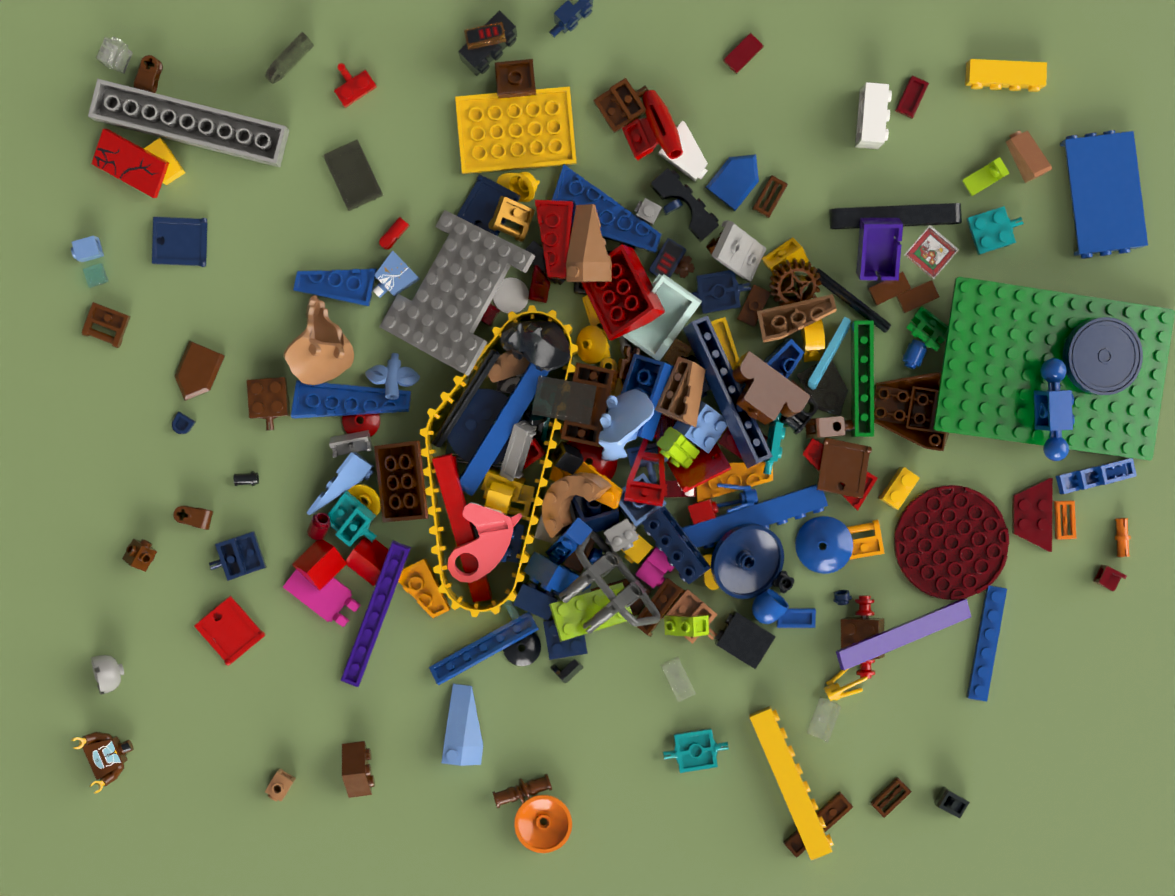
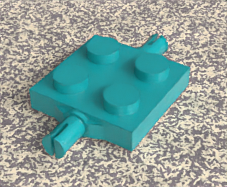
[763,413,786,475]
[663,728,729,773]

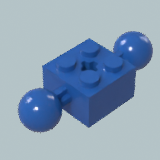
[1034,358,1075,461]

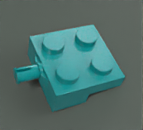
[967,206,1024,255]
[328,491,377,547]

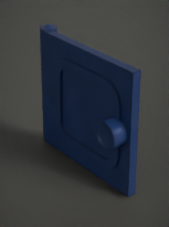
[457,174,521,236]
[152,217,207,267]

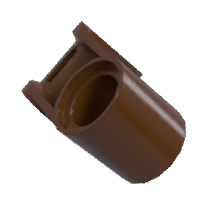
[133,55,163,93]
[173,506,213,530]

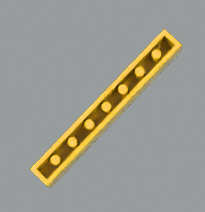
[749,706,834,861]

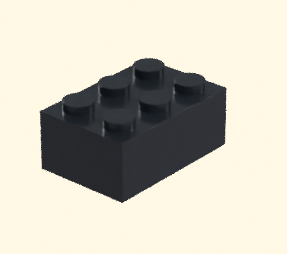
[458,10,517,76]

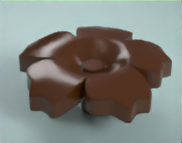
[674,256,695,278]

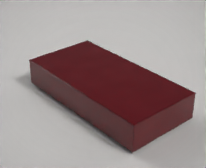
[723,33,764,74]
[895,75,929,119]

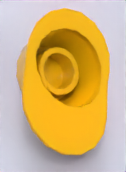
[497,172,540,202]

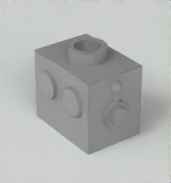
[603,518,639,552]

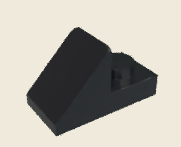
[934,786,970,818]

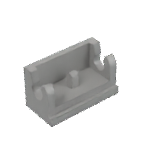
[329,430,373,458]

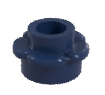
[833,590,852,605]

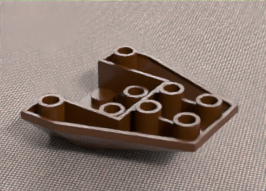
[874,372,949,451]

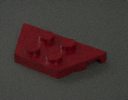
[1012,478,1053,552]

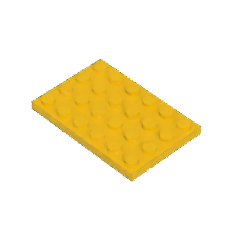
[455,87,577,174]

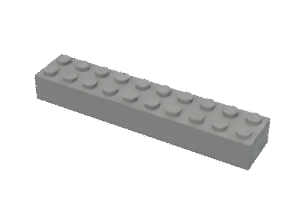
[88,79,290,167]

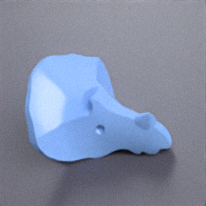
[598,389,654,461]

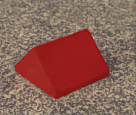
[345,537,389,587]
[292,539,347,591]

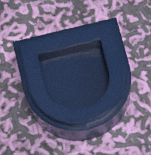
[663,199,683,215]
[172,411,196,434]

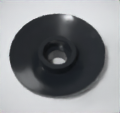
[503,632,541,666]

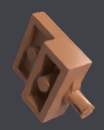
[663,589,717,644]

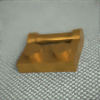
[488,196,535,242]

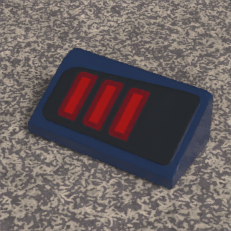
[649,238,687,278]

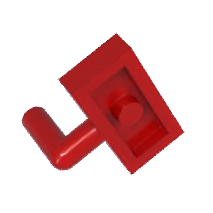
[334,63,377,108]

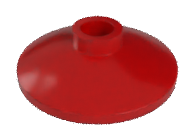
[342,414,381,437]

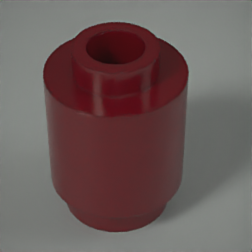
[307,513,331,540]

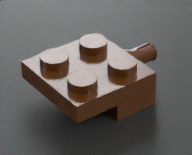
[593,78,649,133]
[247,377,290,431]

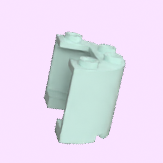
[623,274,702,361]

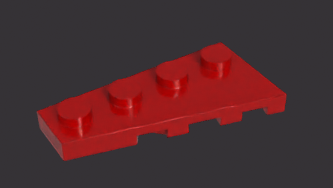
[535,200,574,279]

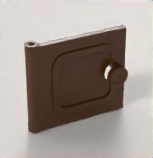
[816,437,872,499]

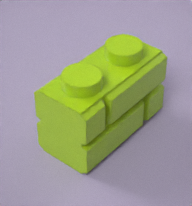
[657,427,700,469]

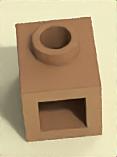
[265,769,296,801]

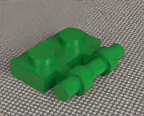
[906,306,948,351]

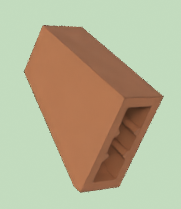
[1006,130,1053,183]

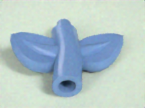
[365,353,420,400]

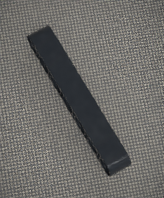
[829,203,962,230]

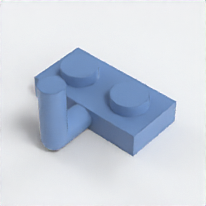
[627,443,668,484]

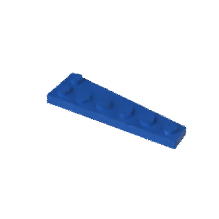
[291,380,411,419]

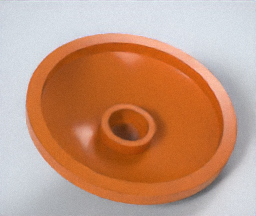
[514,795,572,853]

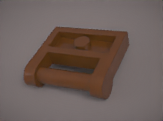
[82,302,131,348]

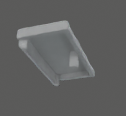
[711,220,766,282]

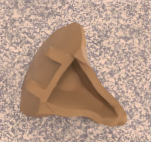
[283,295,354,385]

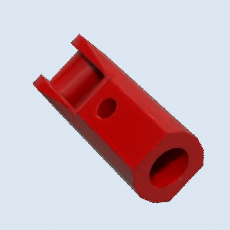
[379,217,410,250]

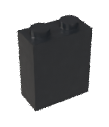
[714,611,776,669]

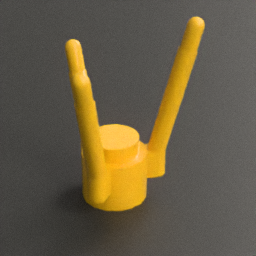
[824,669,868,701]

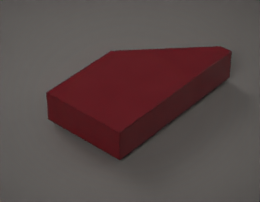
[528,265,551,303]

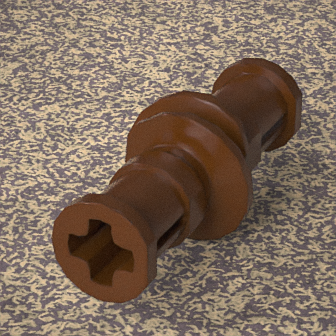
[492,774,552,809]

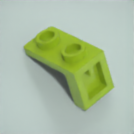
[962,157,1010,196]
[664,615,709,637]

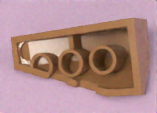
[566,204,612,283]

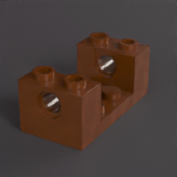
[561,362,619,447]

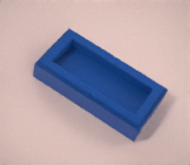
[777,608,816,628]

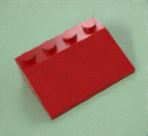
[582,244,665,341]

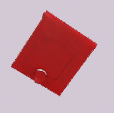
[666,443,732,492]
[194,596,266,666]

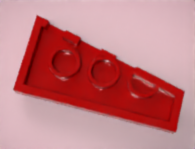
[802,438,878,511]

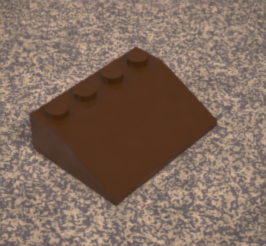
[374,440,428,523]

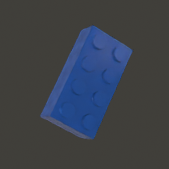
[621,354,674,441]

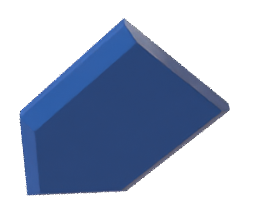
[705,154,759,211]

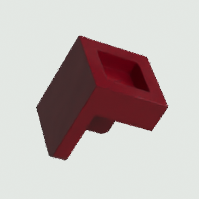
[1093,564,1127,591]

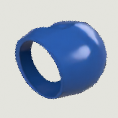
[752,589,789,624]

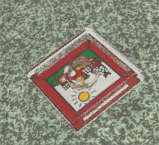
[904,225,959,279]

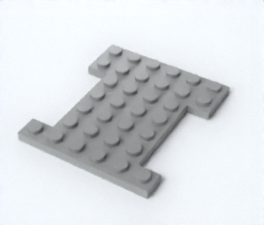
[379,210,535,376]

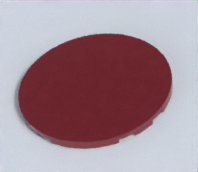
[894,485,1009,600]

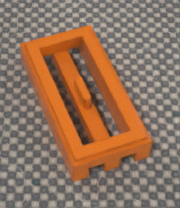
[1054,500,1076,540]

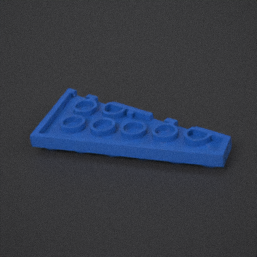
[552,164,662,253]

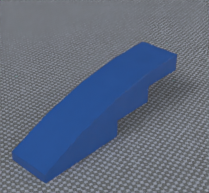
[1056,458,1137,494]

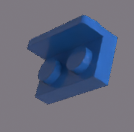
[501,524,524,563]

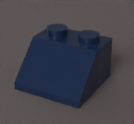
[571,495,619,532]

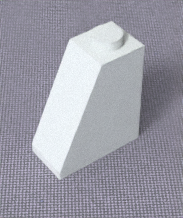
[658,121,708,182]

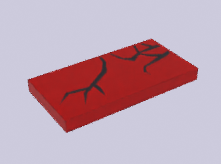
[91,128,169,198]

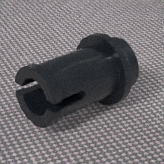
[233,471,259,486]

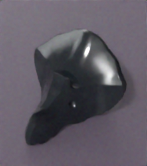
[501,321,571,371]

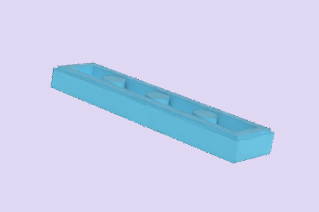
[808,317,851,390]

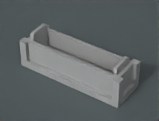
[499,420,537,481]

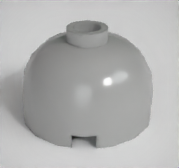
[91,655,124,695]

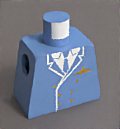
[372,251,420,298]

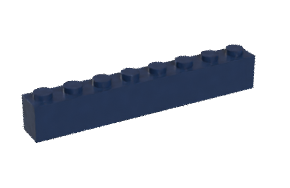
[683,315,773,469]

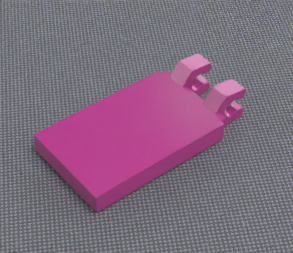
[283,569,361,627]

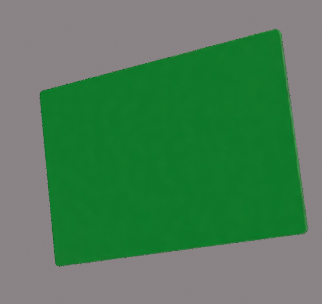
[933,277,1175,461]

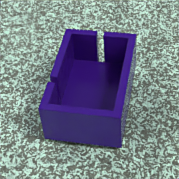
[856,218,903,280]

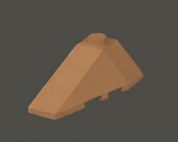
[757,294,837,343]

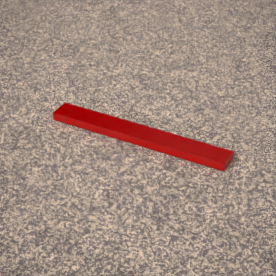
[432,453,493,603]

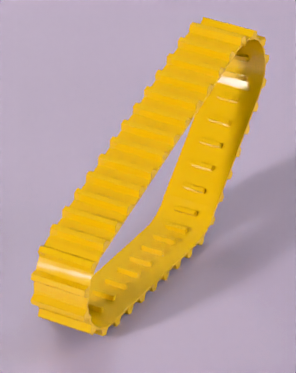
[420,305,578,617]

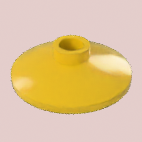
[576,325,608,364]
[348,484,381,515]

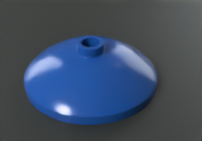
[795,516,853,574]

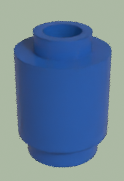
[902,339,927,369]

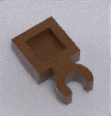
[617,345,640,379]

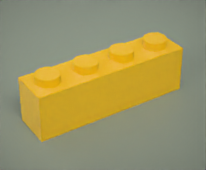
[965,59,1047,92]

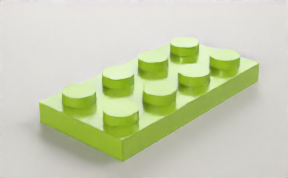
[549,582,632,642]

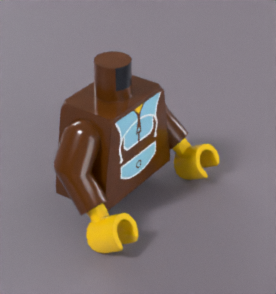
[71,732,134,794]

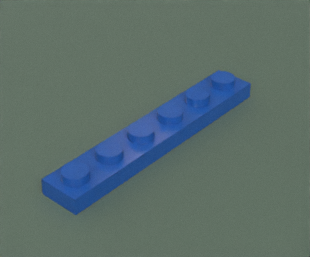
[967,585,1007,702]
[429,612,539,685]

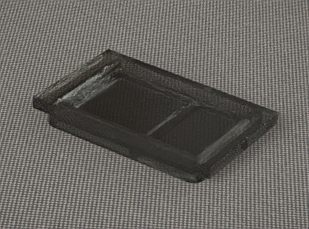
[323,139,384,211]

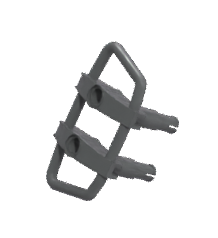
[559,531,660,634]

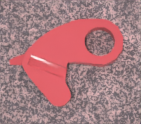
[448,502,522,583]

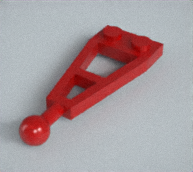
[624,414,666,506]

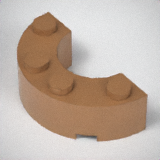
[542,472,612,538]

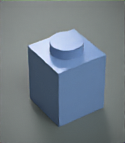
[71,236,104,262]

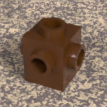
[122,538,157,572]

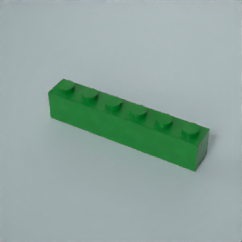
[851,321,874,437]

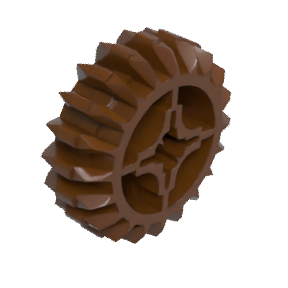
[769,258,821,306]

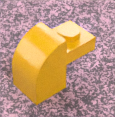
[801,319,825,362]

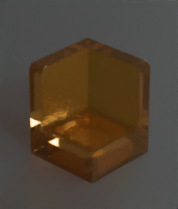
[663,338,692,366]

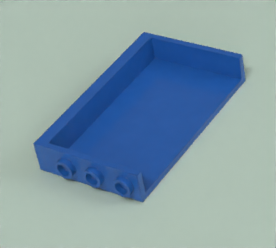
[1060,130,1148,259]

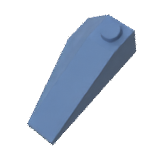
[307,452,374,515]
[441,683,483,766]

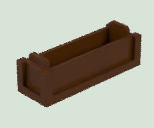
[637,578,685,637]

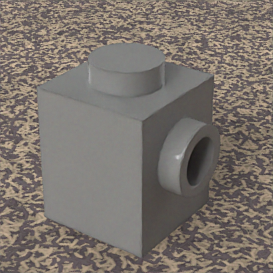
[635,198,662,227]

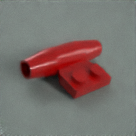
[622,90,683,160]

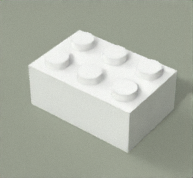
[855,82,892,149]

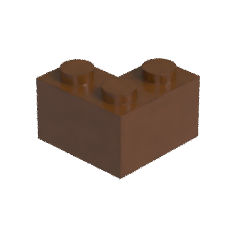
[342,741,375,798]

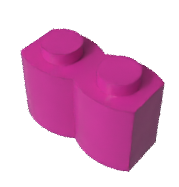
[635,546,674,588]

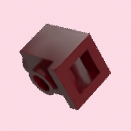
[480,304,500,327]

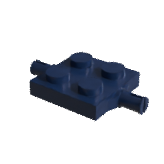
[691,270,751,314]

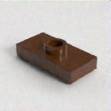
[737,285,771,327]

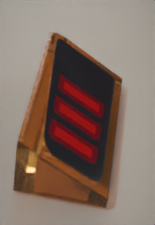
[464,22,506,50]

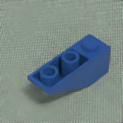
[545,517,593,565]

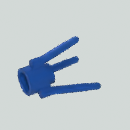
[717,483,758,513]

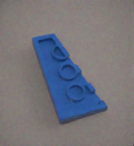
[293,268,377,306]

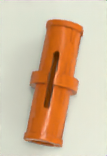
[1115,518,1131,557]

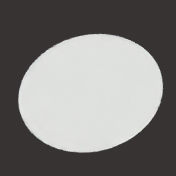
[493,278,529,313]

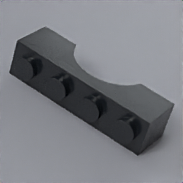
[650,168,719,243]

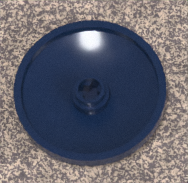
[711,523,784,599]

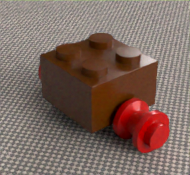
[841,595,885,679]

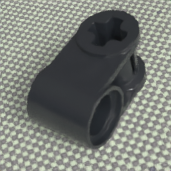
[781,399,818,435]

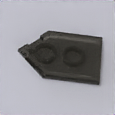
[797,361,848,416]

